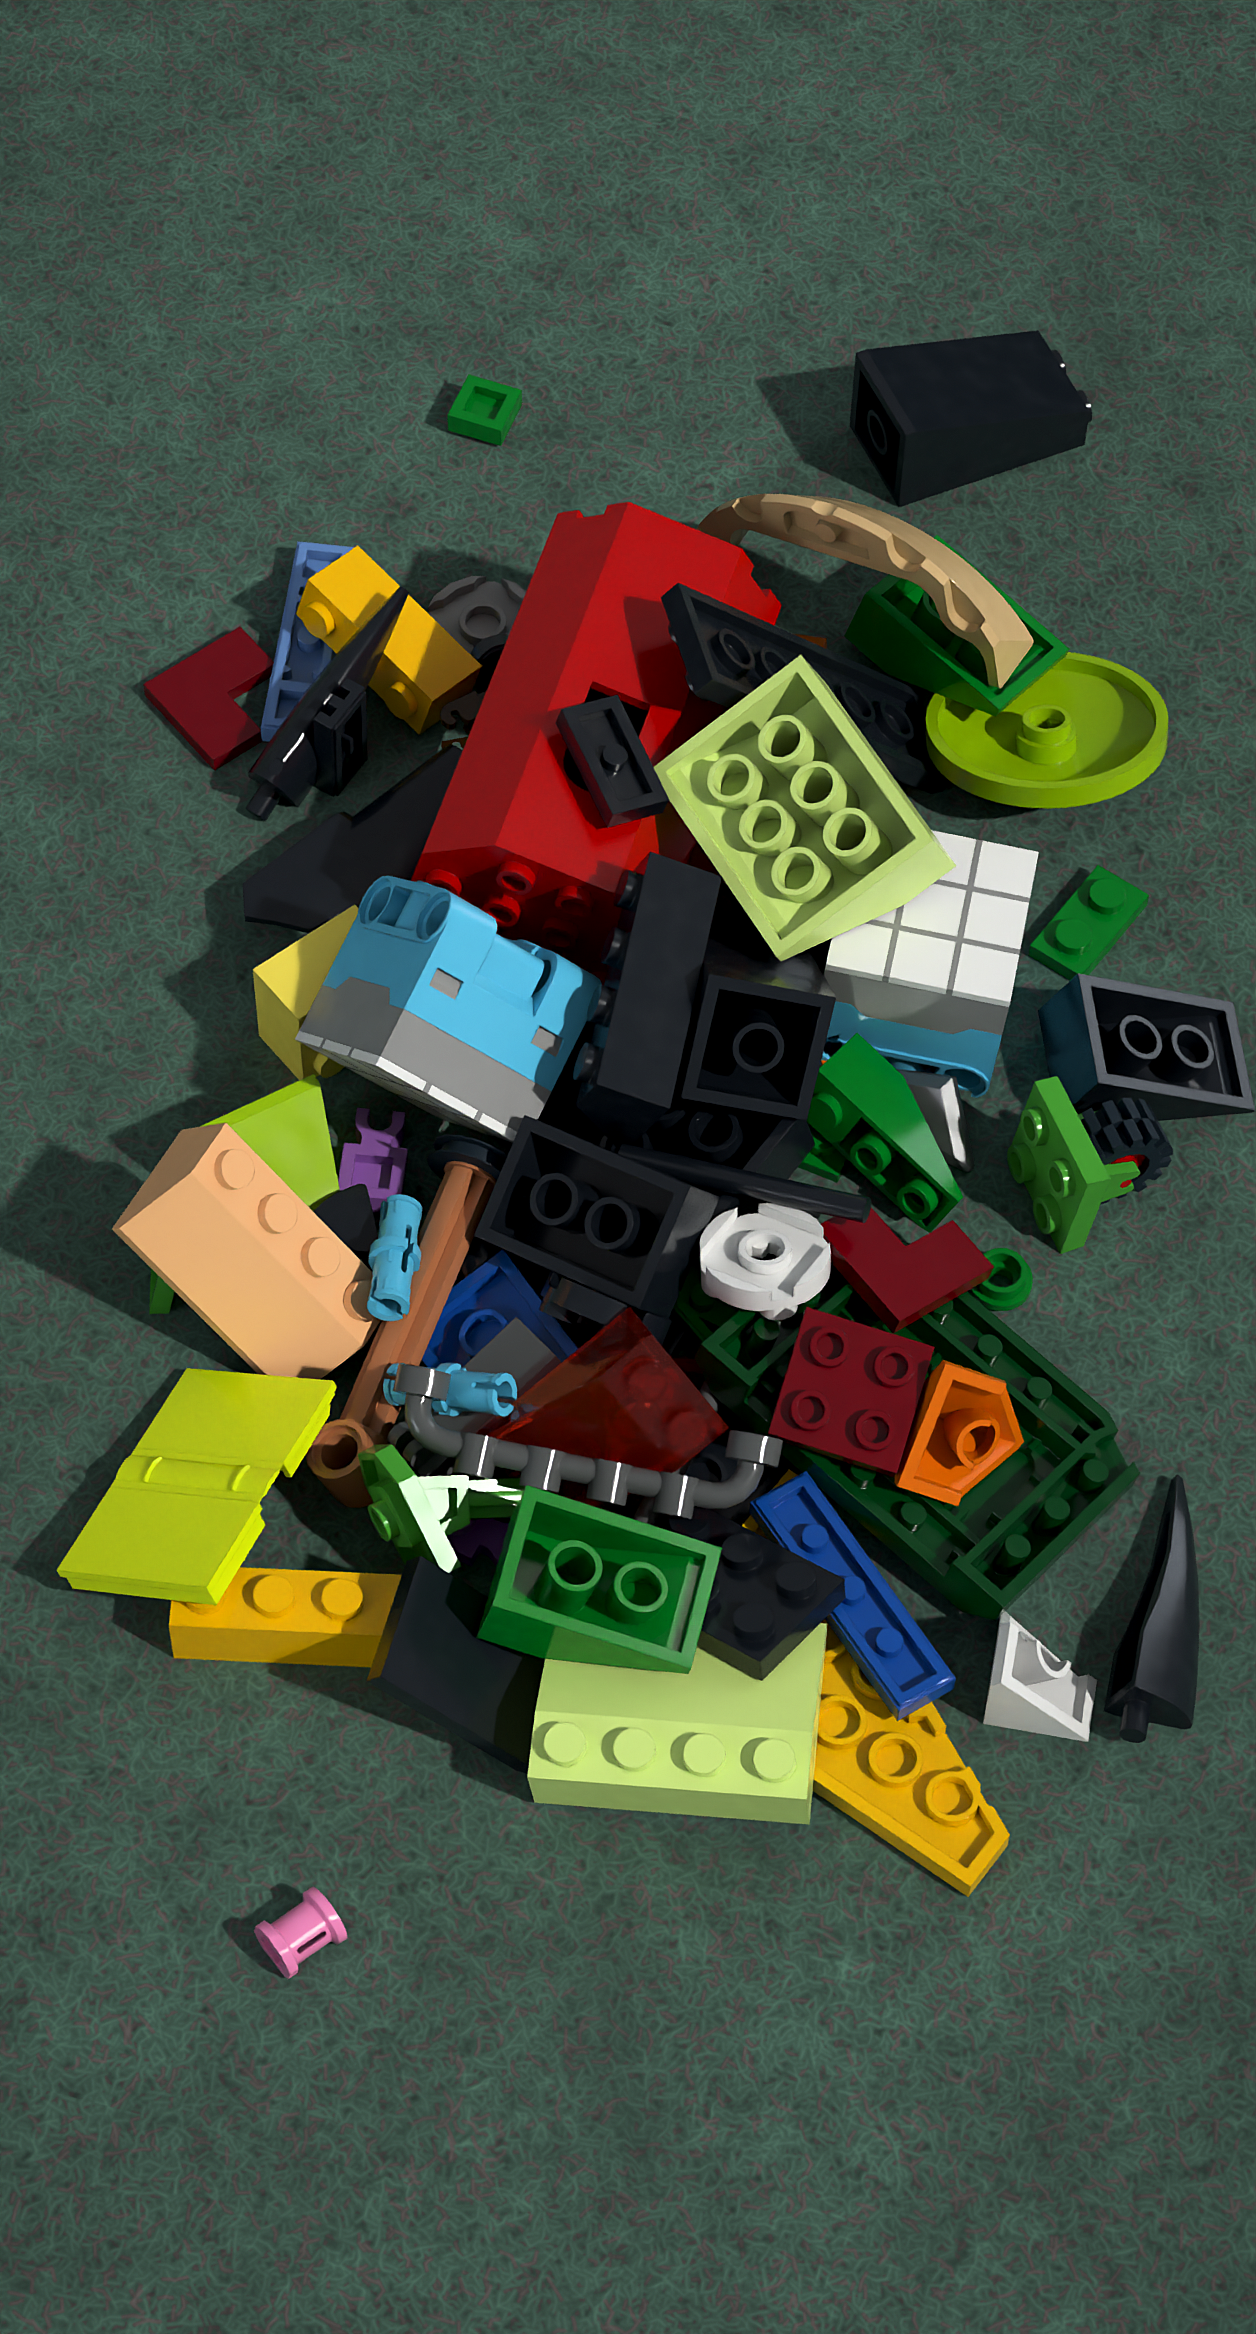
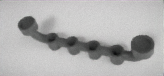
[393,1364,783,1520]

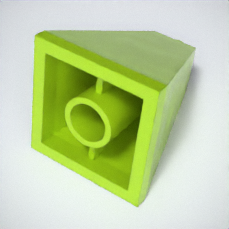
[199,1074,340,1211]

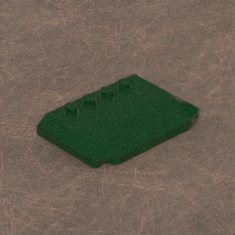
[694,1241,1140,1621]

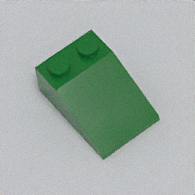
[844,535,1070,717]
[477,1485,722,1674]

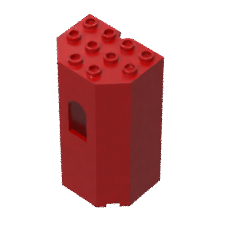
[410,502,782,985]

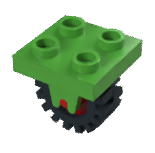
[1007,1076,1173,1254]

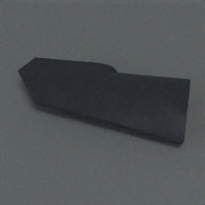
[242,744,462,933]

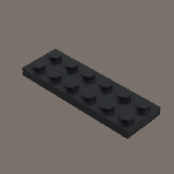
[661,583,953,794]

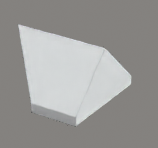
[983,1611,1097,1742]

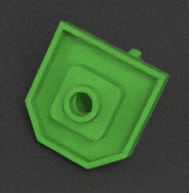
[358,1444,525,1573]

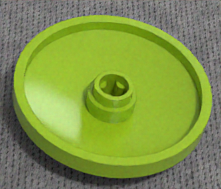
[926,652,1168,809]

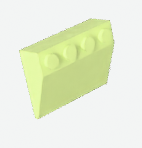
[654,655,956,961]
[527,1623,827,1825]

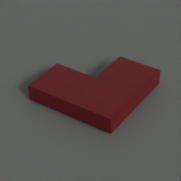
[143,627,274,771]
[821,1207,994,1334]

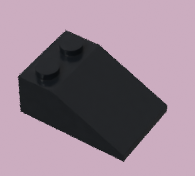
[1038,973,1255,1121]

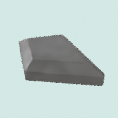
[897,1069,974,1172]

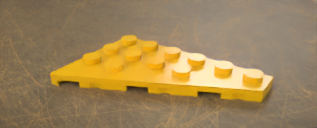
[742,1469,1010,1897]

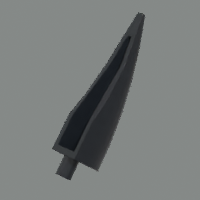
[245,586,409,822]
[1104,1475,1200,1743]

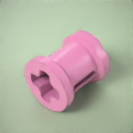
[254,1887,348,1979]

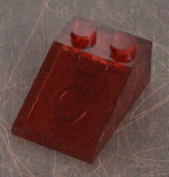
[475,1307,729,1508]

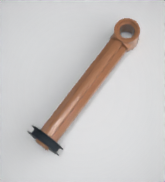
[306,1134,507,1508]

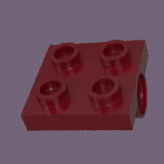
[766,1307,934,1477]

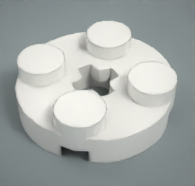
[699,1203,831,1320]

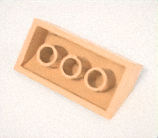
[112,1123,381,1379]

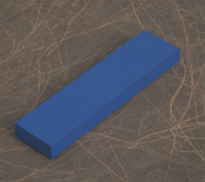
[749,1471,956,1721]

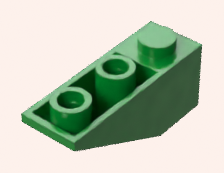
[807,1033,963,1233]

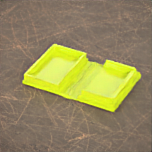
[57,1368,337,1605]

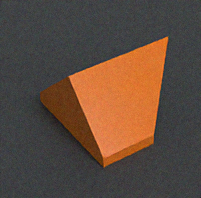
[894,1360,1024,1506]

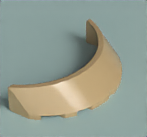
[696,494,1034,689]

